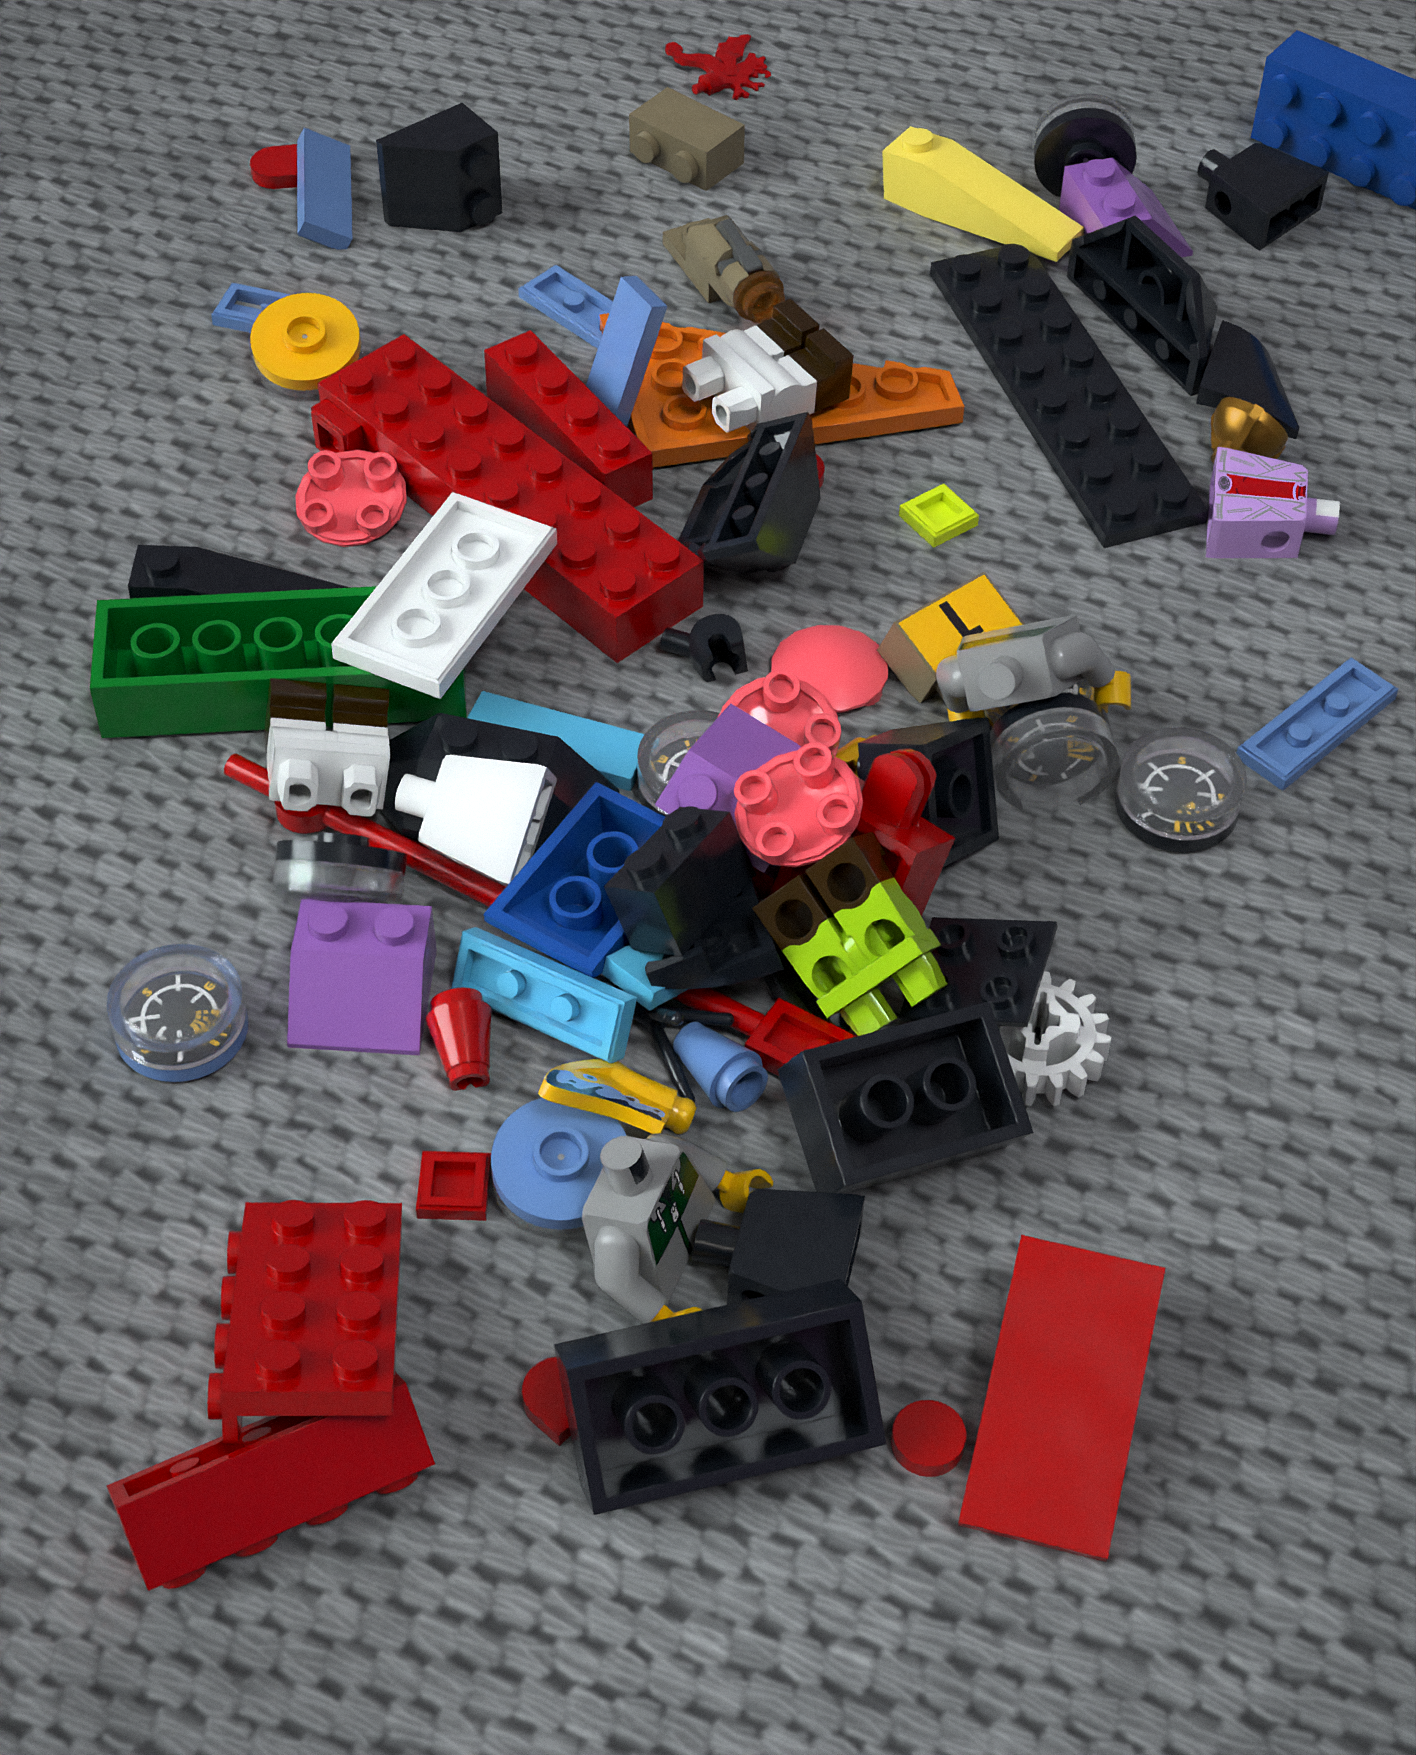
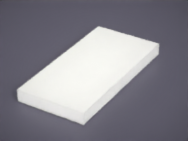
[331,492,557,699]

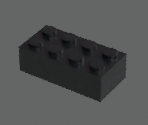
[554,1279,887,1515]

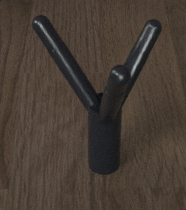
[614,985,734,1103]

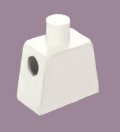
[395,755,557,887]

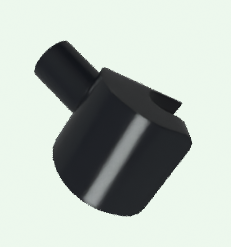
[660,614,748,682]

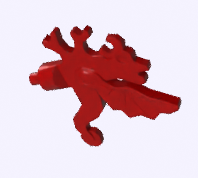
[665,34,771,100]

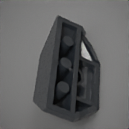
[1067,215,1218,396]
[678,412,821,575]
[381,713,620,855]

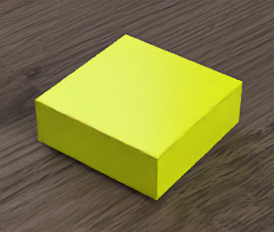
[899,484,979,548]

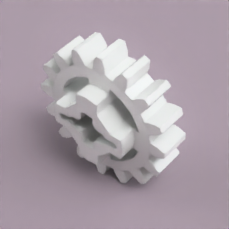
[998,971,1111,1106]

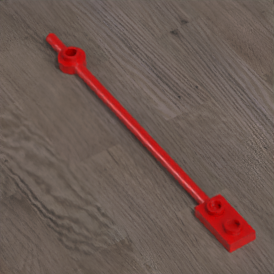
[224,753,857,1076]

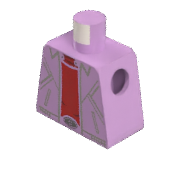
[1206,447,1340,558]

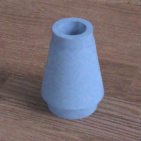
[673,1022,768,1112]

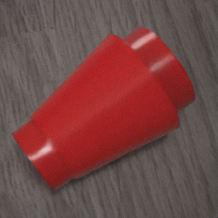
[426,988,491,1091]

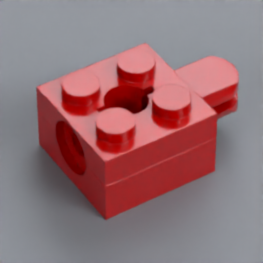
[769,748,955,917]

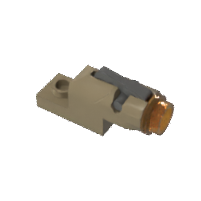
[663,215,785,324]

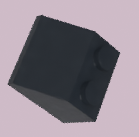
[376,103,503,232]
[857,717,999,867]

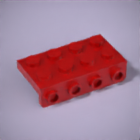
[207,1200,402,1445]

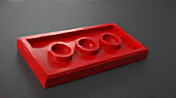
[958,1235,1166,1562]

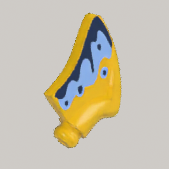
[538,1059,697,1134]

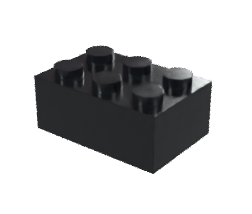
[777,1001,1034,1194]

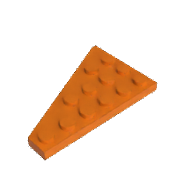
[599,313,965,468]

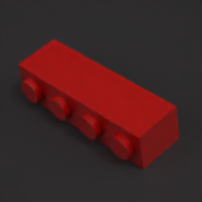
[484,330,653,508]
[106,1371,435,1591]

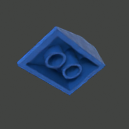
[484,782,666,978]

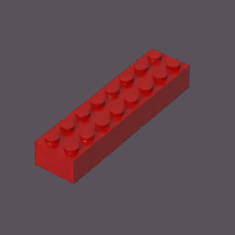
[318,334,704,663]

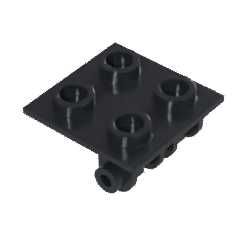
[899,917,1058,1027]

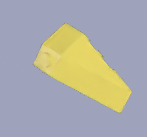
[882,126,1084,262]

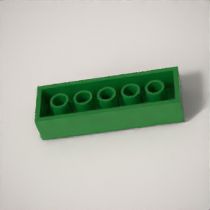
[90,586,467,738]

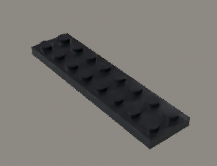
[930,244,1209,548]

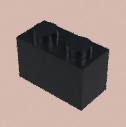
[604,806,756,956]

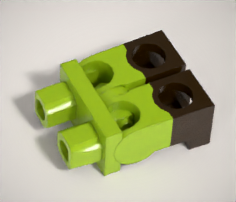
[752,832,947,1036]

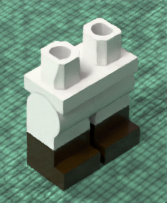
[682,298,854,433]
[264,678,390,817]

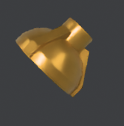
[1211,397,1288,463]

